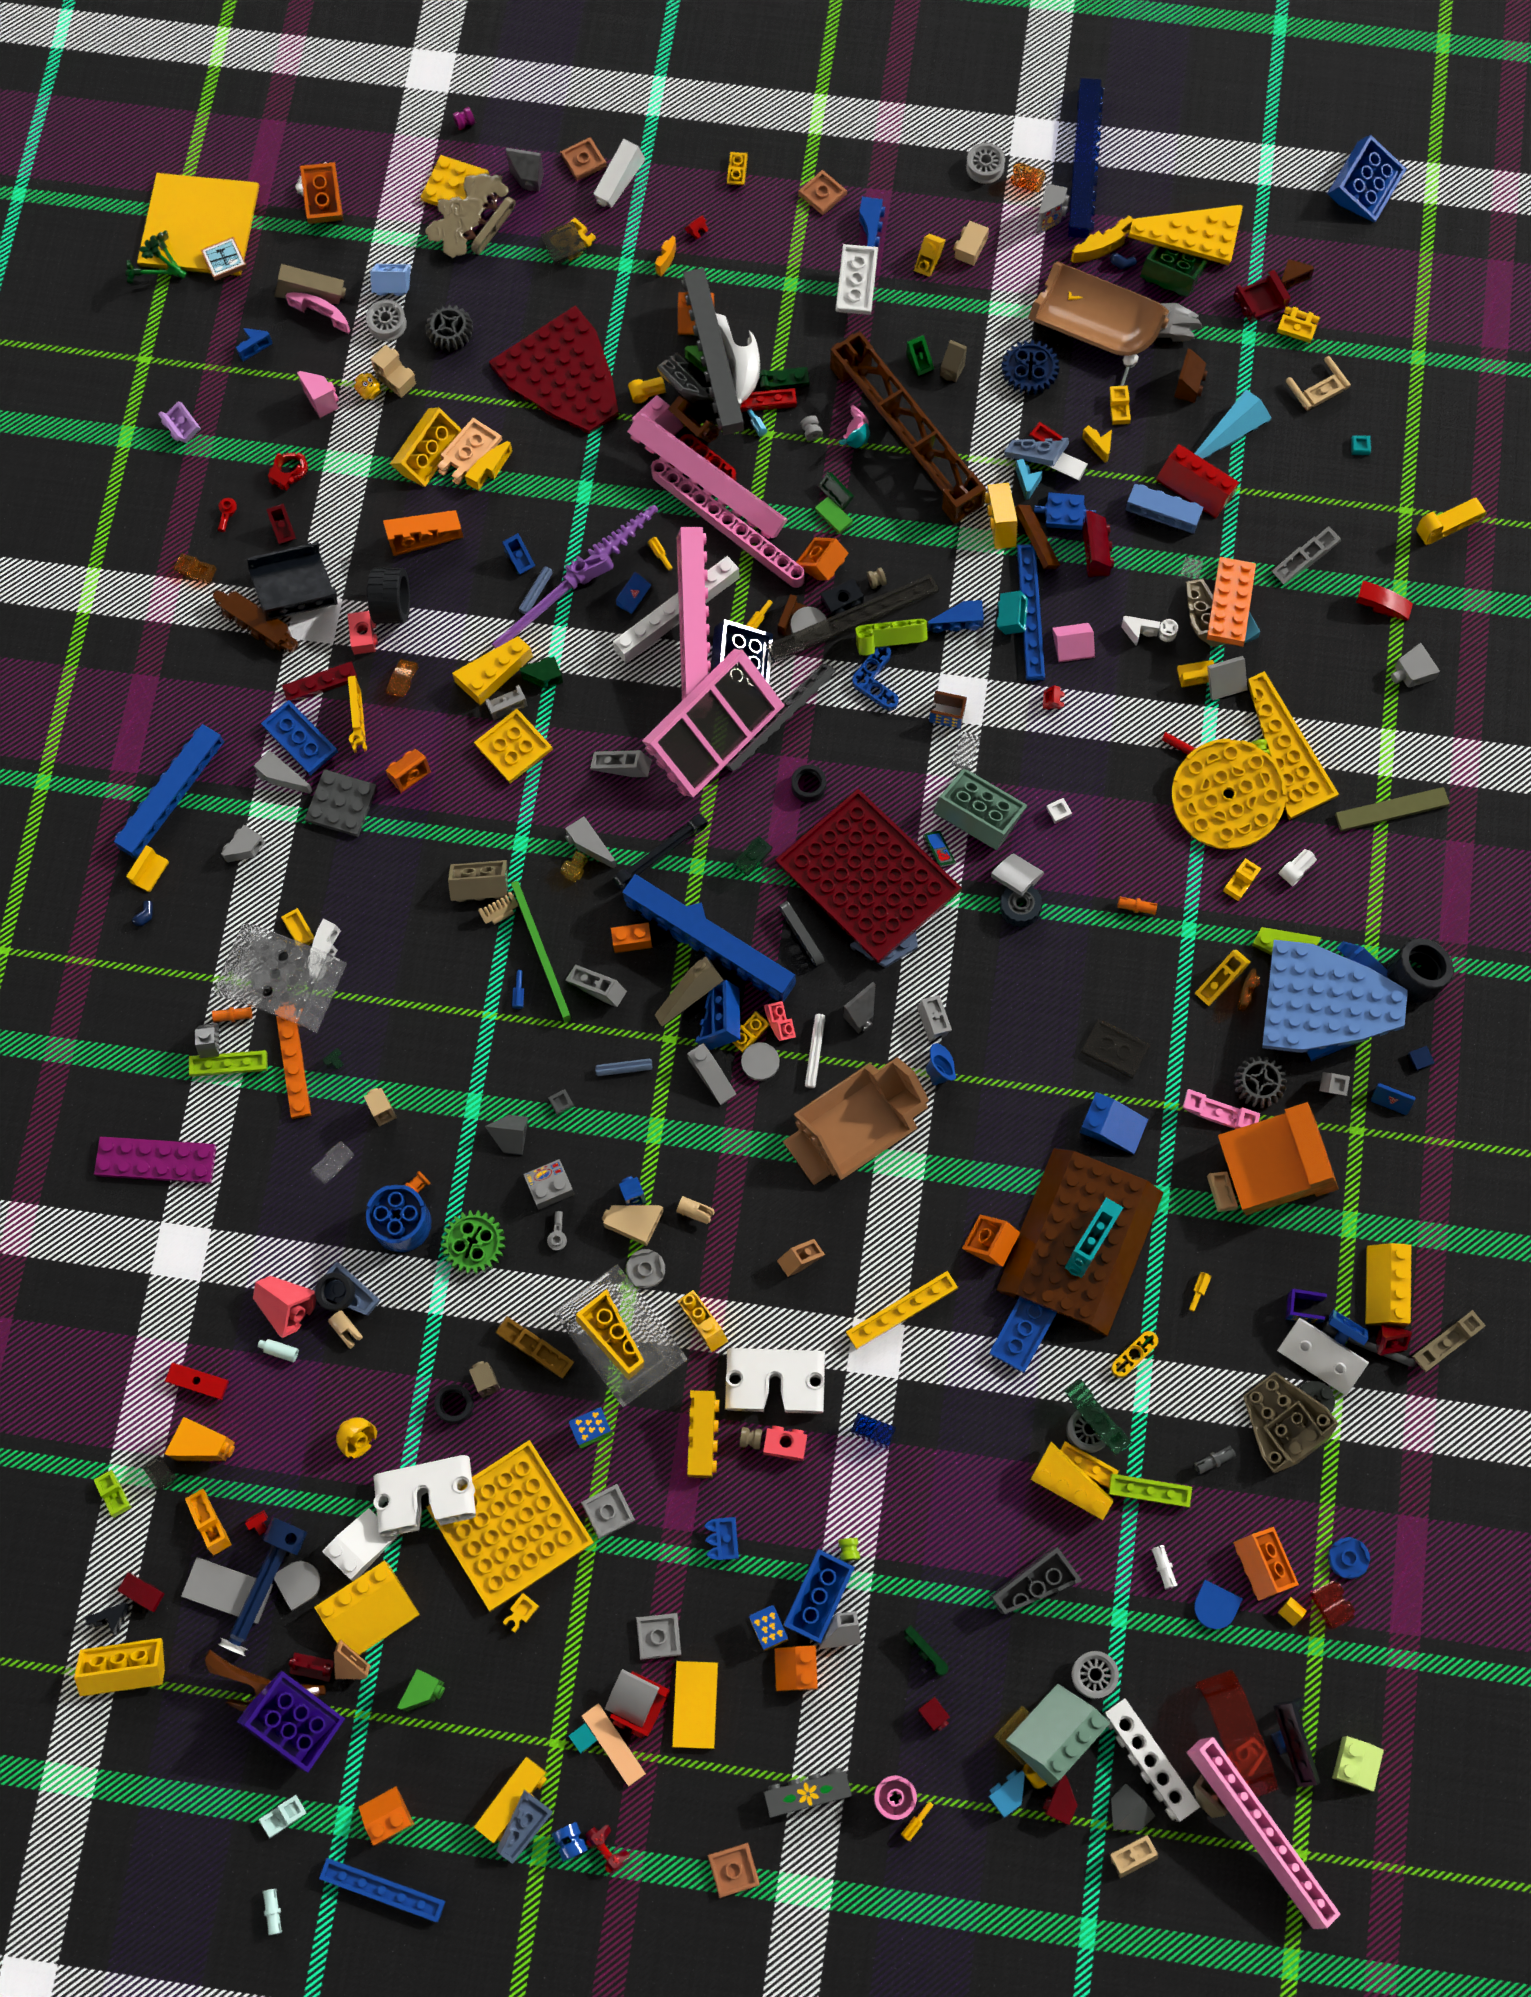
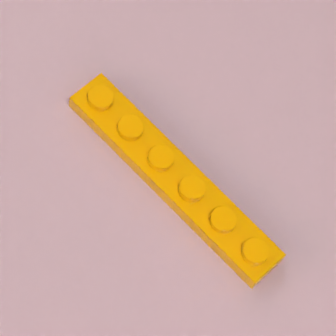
[846,1271,958,1350]

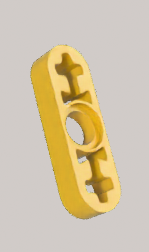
[1111,1331,1158,1378]

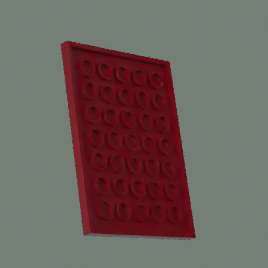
[775,789,962,964]

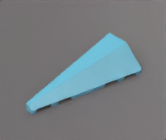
[1194,390,1272,459]

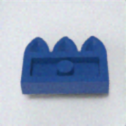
[704,1517,739,1561]

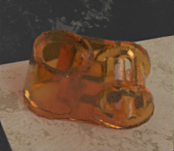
[1011,163,1046,192]

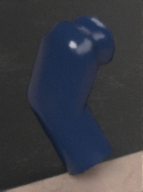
[1110,253,1137,270]
[132,901,153,926]

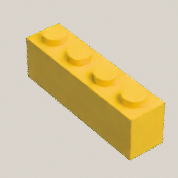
[474,1757,547,1843]

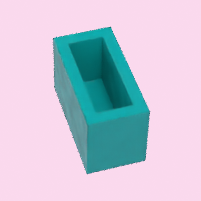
[996,591,1028,635]

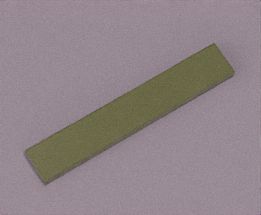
[1335,787,1450,832]

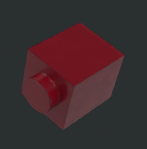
[918,1697,950,1731]

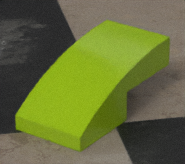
[94,1470,132,1518]

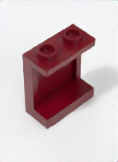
[1234,270,1291,323]

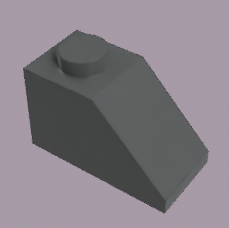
[195,1023,219,1058]

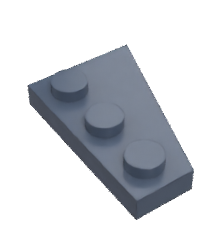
[1004,438,1069,466]
[312,1261,381,1315]
[496,1789,553,1864]

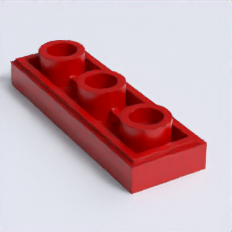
[165,1362,229,1400]

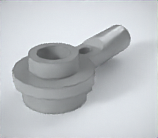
[547,1211,567,1251]

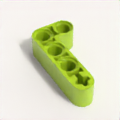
[855,619,928,655]

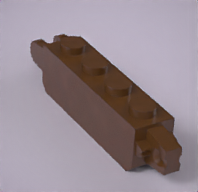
[213,590,299,653]

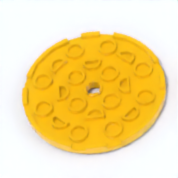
[1172,739,1286,850]

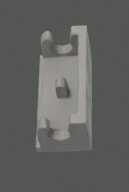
[485,685,527,720]
[917,995,952,1042]

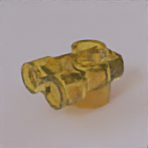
[561,851,588,883]

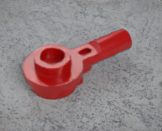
[218,498,237,532]

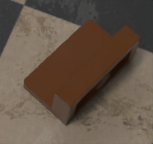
[778,594,809,638]

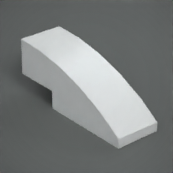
[309,919,341,982]

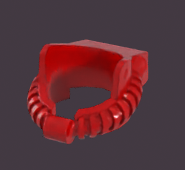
[268,452,308,491]

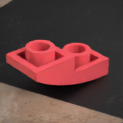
[763,1001,796,1041]

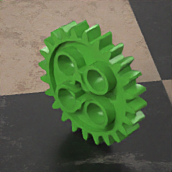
[441,1210,506,1275]

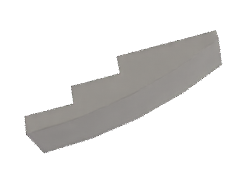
[1272,526,1341,585]

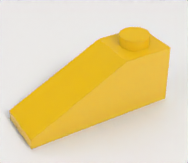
[1195,950,1251,1006]

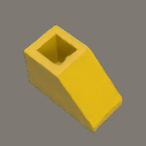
[914,234,945,277]

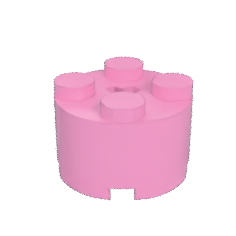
[874,1776,917,1820]

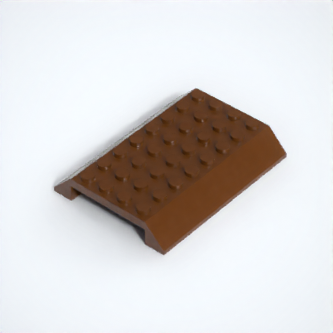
[996,1148,1164,1337]

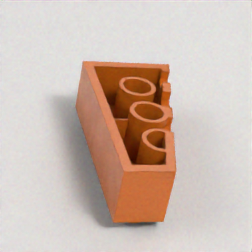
[383,510,463,556]

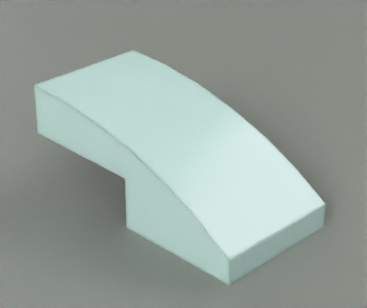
[259,1795,307,1839]

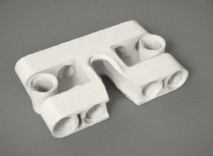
[725,1348,825,1413]
[374,1455,476,1537]

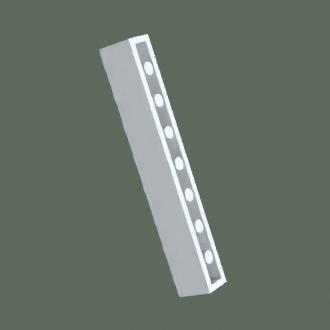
[613,556,739,663]

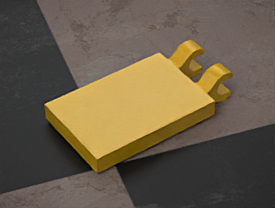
[348,676,367,753]

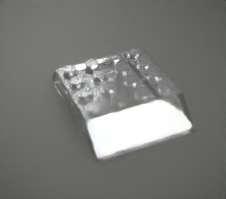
[553,1264,688,1408]

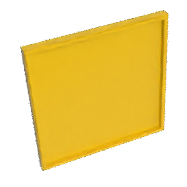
[137,173,259,276]

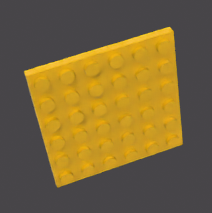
[426,1440,594,1612]

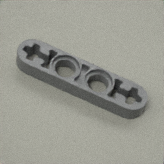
[779,901,825,967]

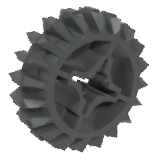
[425,304,473,352]
[1234,1056,1287,1108]

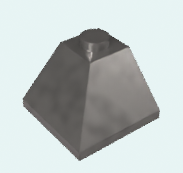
[506,148,544,191]
[843,982,875,1034]

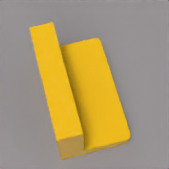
[1177,660,1214,687]
[126,845,169,892]

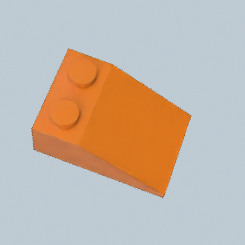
[300,162,343,224]

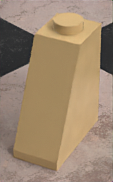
[602,1205,664,1246]

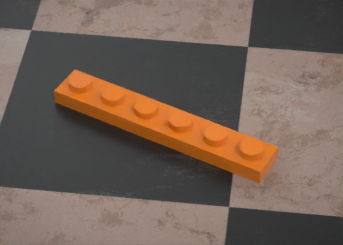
[275,1005,312,1119]

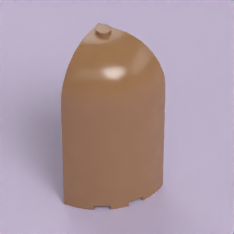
[1028,261,1169,356]

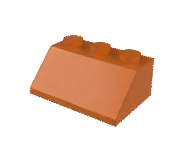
[1233,1527,1299,1601]

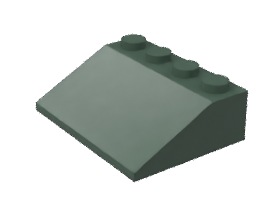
[933,768,1028,850]
[1005,1684,1110,1787]

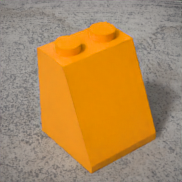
[165,1417,235,1461]

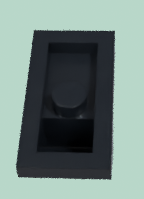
[85,1603,130,1635]

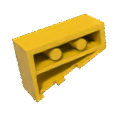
[985,483,1017,549]

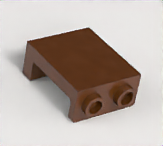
[668,395,721,443]

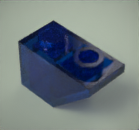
[851,1413,896,1449]

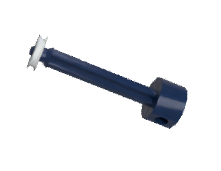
[218,1517,308,1656]

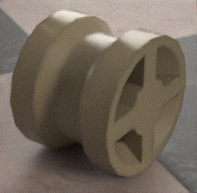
[867,568,887,589]

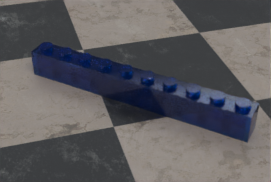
[1068,78,1104,238]

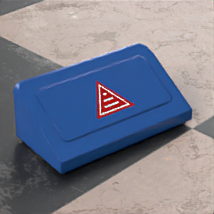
[616,572,651,614]
[1371,1083,1416,1115]

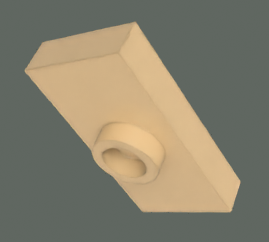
[1207,1171,1238,1212]

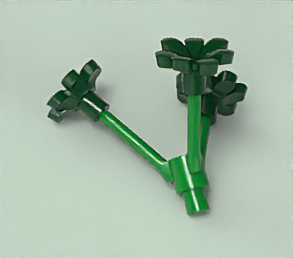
[125,230,186,284]

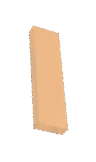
[582,1703,646,1786]

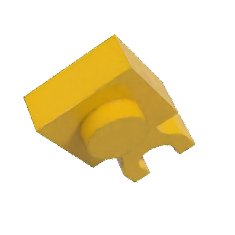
[503,1593,539,1633]

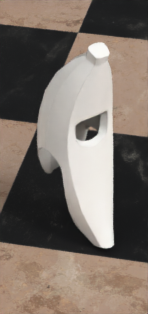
[716,314,760,407]

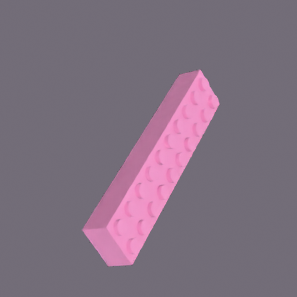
[676,527,712,718]

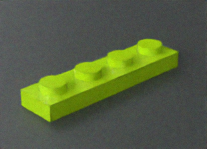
[189,1050,268,1077]
[1108,1474,1192,1508]

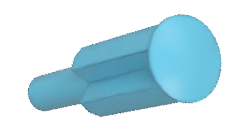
[747,409,768,436]

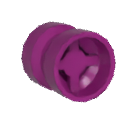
[453,107,475,130]

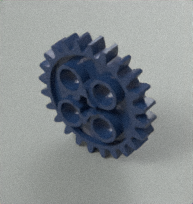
[1001,340,1060,395]

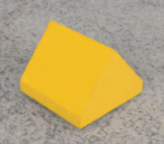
[1277,1597,1307,1627]

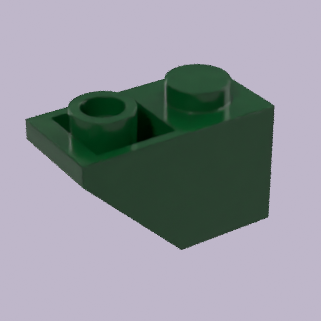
[520,656,563,689]

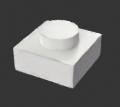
[1046,798,1072,824]

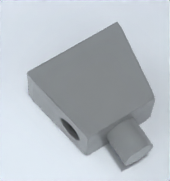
[1391,643,1440,687]

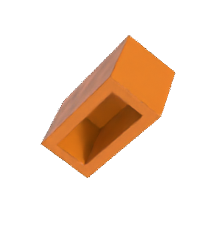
[611,923,652,953]

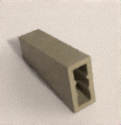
[275,264,346,304]

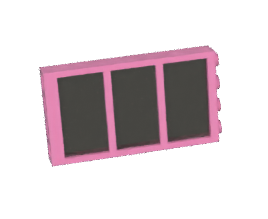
[642,649,785,798]

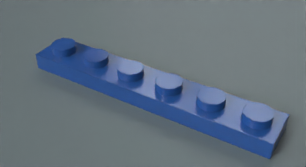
[319,1858,446,1922]

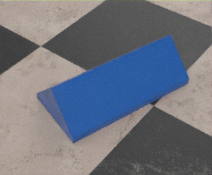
[783,1549,855,1644]

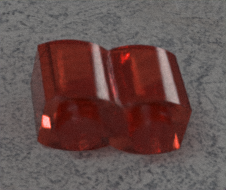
[1309,1580,1355,1630]

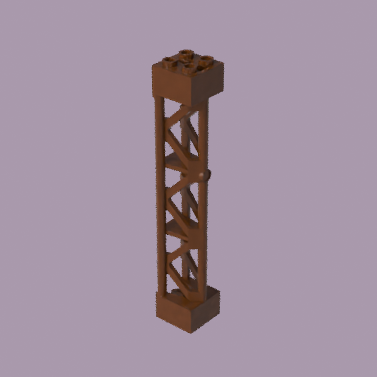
[830,331,986,524]

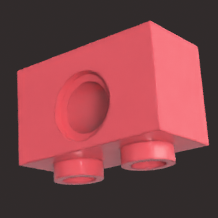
[348,611,378,655]
[763,1426,807,1461]

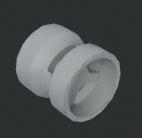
[800,416,823,441]

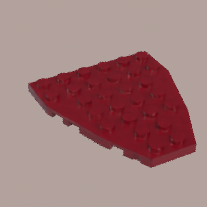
[489,305,619,434]

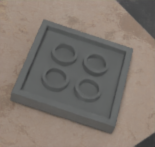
[305,769,378,837]

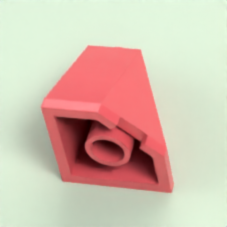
[253,1276,316,1338]

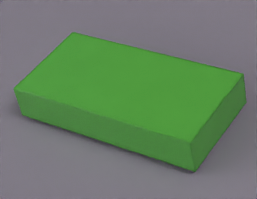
[815,497,853,534]

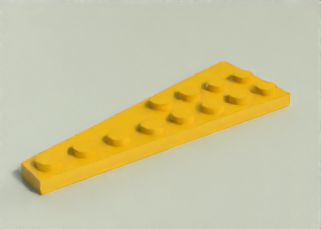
[1247,671,1339,820]

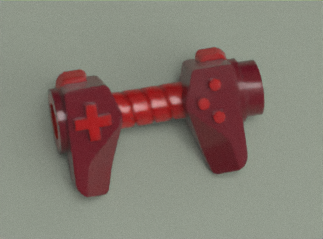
[585,1825,630,1873]

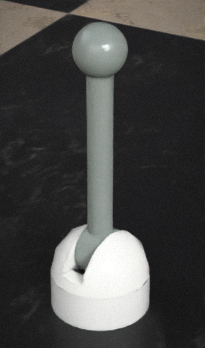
[1120,354,1138,386]

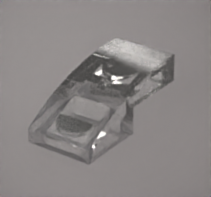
[312,1141,354,1184]

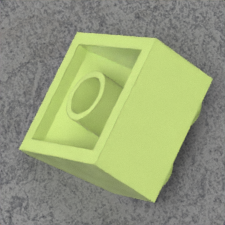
[1332,1736,1384,1792]

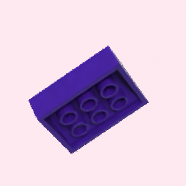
[237,1671,345,1773]

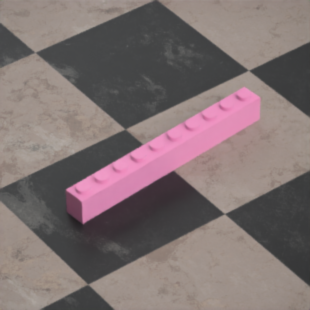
[627,414,788,539]
[1186,1737,1340,1929]

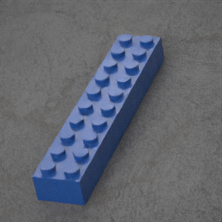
[622,874,796,1002]

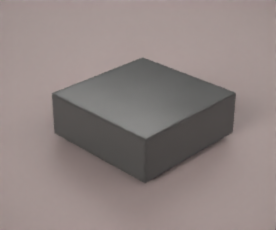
[548,1089,574,1116]

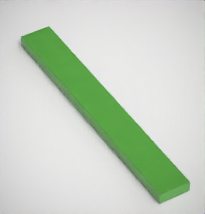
[511,881,571,1023]

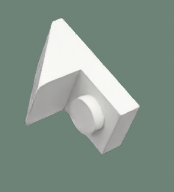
[1121,616,1160,646]

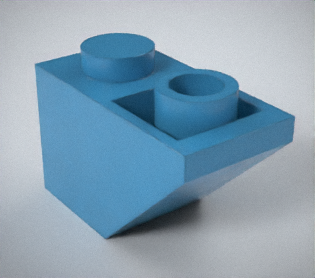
[988,1770,1025,1818]

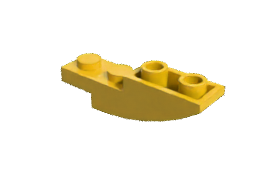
[1071,215,1133,263]

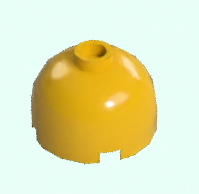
[336,1417,377,1458]

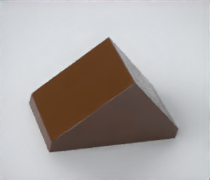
[1281,259,1314,289]

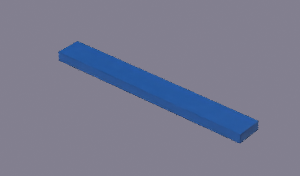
[1017,544,1045,681]

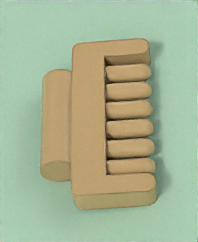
[478,892,518,925]

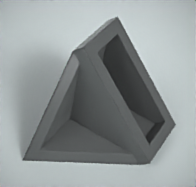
[485,1115,528,1155]
[1111,1784,1156,1831]

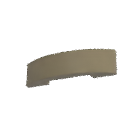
[1412,1310,1485,1373]

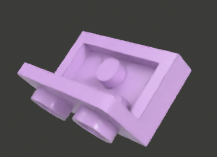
[158,401,201,443]

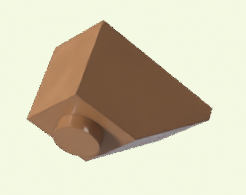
[777,1239,825,1277]

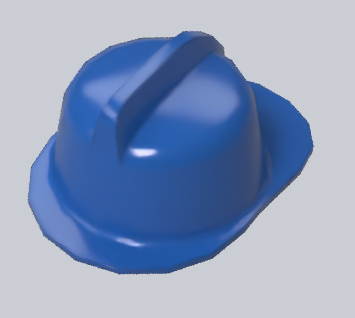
[926,1043,956,1085]

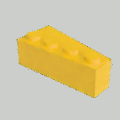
[452,636,533,705]
[1031,1441,1113,1520]

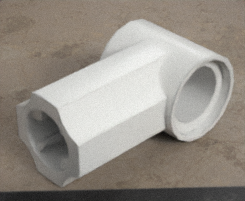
[1278,849,1317,887]

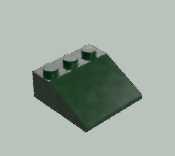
[1140,245,1209,297]

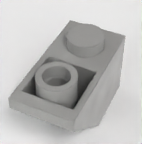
[221,825,265,862]
[819,1611,861,1649]

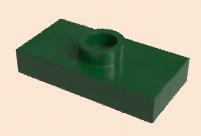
[818,472,854,510]

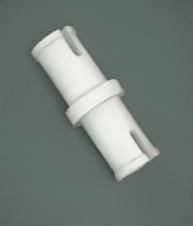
[1152,1545,1178,1589]

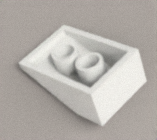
[322,1508,398,1581]

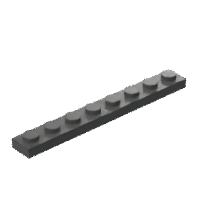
[724,663,836,772]

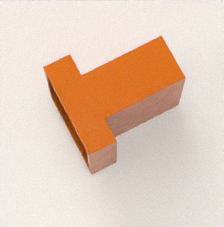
[1218,1102,1339,1215]

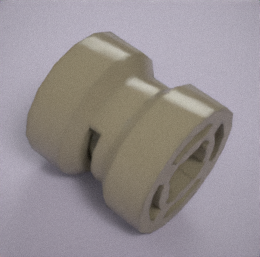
[740,1427,762,1450]

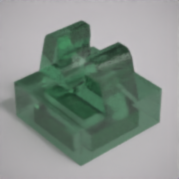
[322,1048,344,1070]

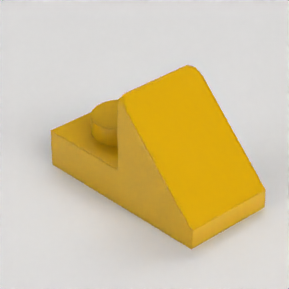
[1082,425,1112,463]

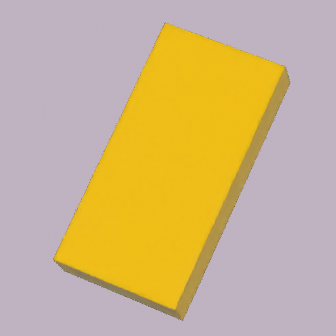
[281,908,314,950]

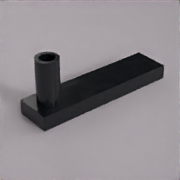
[1273,1698,1320,1788]

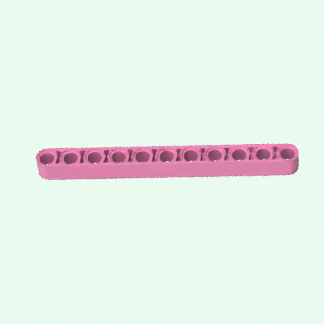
[651,459,804,588]

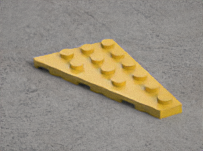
[1128,205,1243,265]

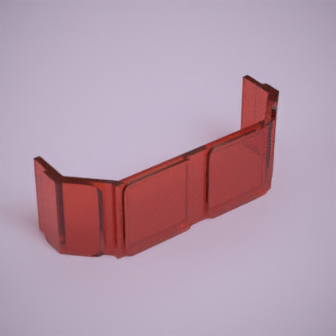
[1195,1670,1278,1797]

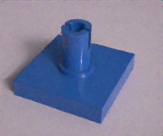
[1329,1309,1368,1346]

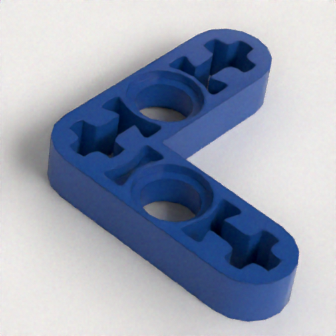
[852,646,899,711]

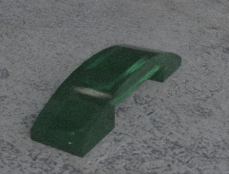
[1065,1379,1132,1455]

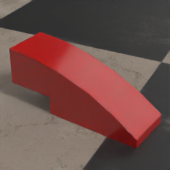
[1356,580,1413,621]

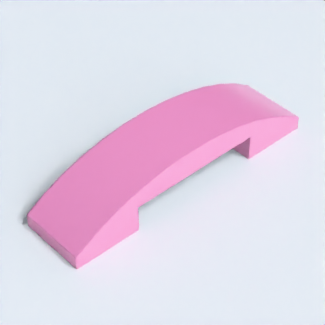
[285,292,350,334]
[1183,1089,1260,1129]

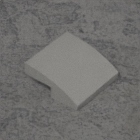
[991,853,1044,896]
[605,1669,659,1727]

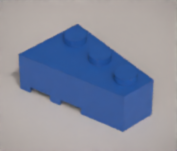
[696,980,740,1050]

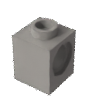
[1319,1072,1350,1096]

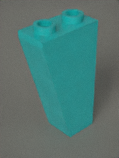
[1065,1197,1124,1278]

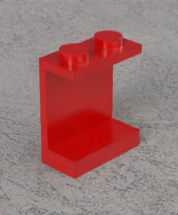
[610,1671,670,1738]

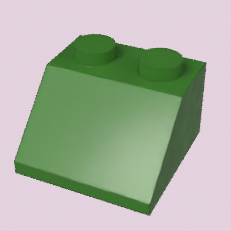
[397,1669,445,1711]

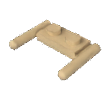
[1286,356,1351,411]

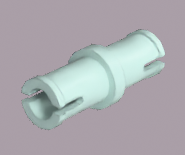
[263,1889,282,1935]

